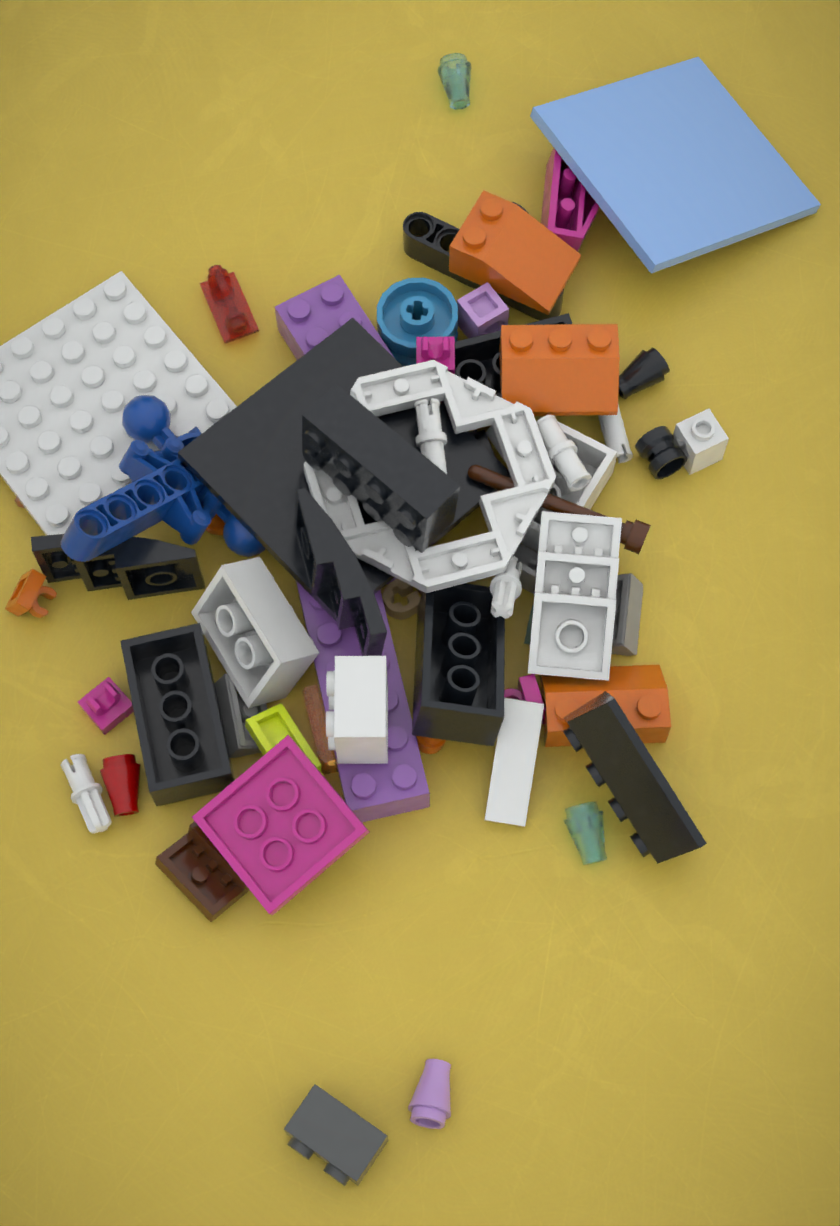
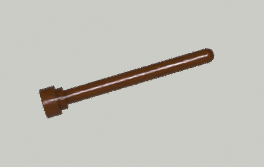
[467,465,651,555]

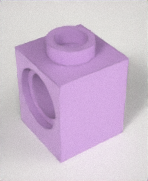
[457,282,509,338]

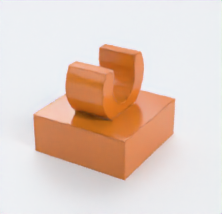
[5,569,57,618]

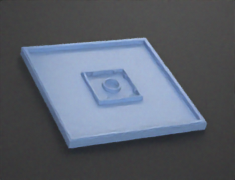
[530,57,821,274]

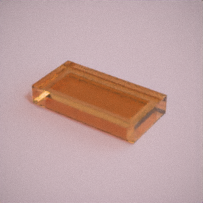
[302,684,338,775]

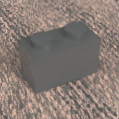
[284,1084,388,1186]

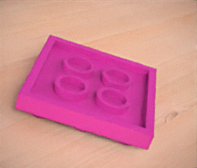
[192,735,370,915]

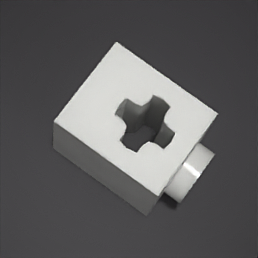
[673,409,729,475]

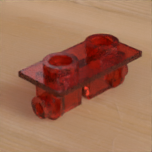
[200,265,259,343]

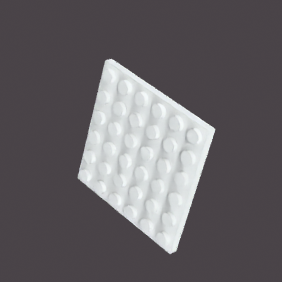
[0,271,237,535]

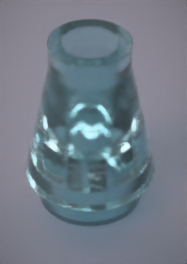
[437,53,471,110]
[563,801,607,865]

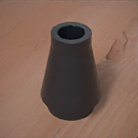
[618,347,670,399]

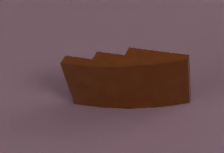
[155,821,249,922]

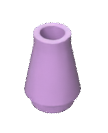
[408,1059,451,1129]

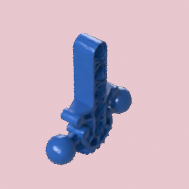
[61,395,265,562]

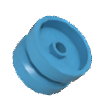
[377,278,458,367]

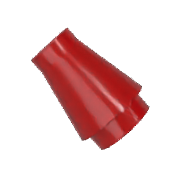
[100,754,141,816]

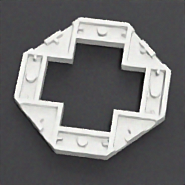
[304,360,556,593]

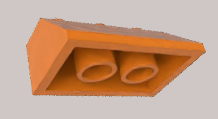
[499,324,620,416]
[540,665,671,747]

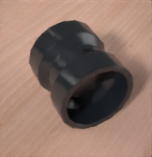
[635,426,687,479]

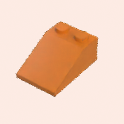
[449,190,581,315]

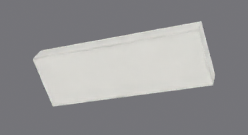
[485,697,544,827]

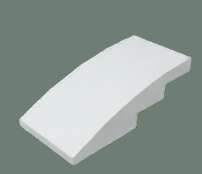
[528,511,622,681]

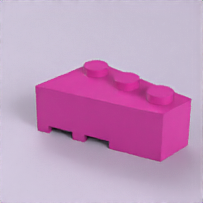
[541,147,600,252]

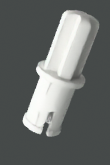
[490,556,523,619]
[60,754,112,834]

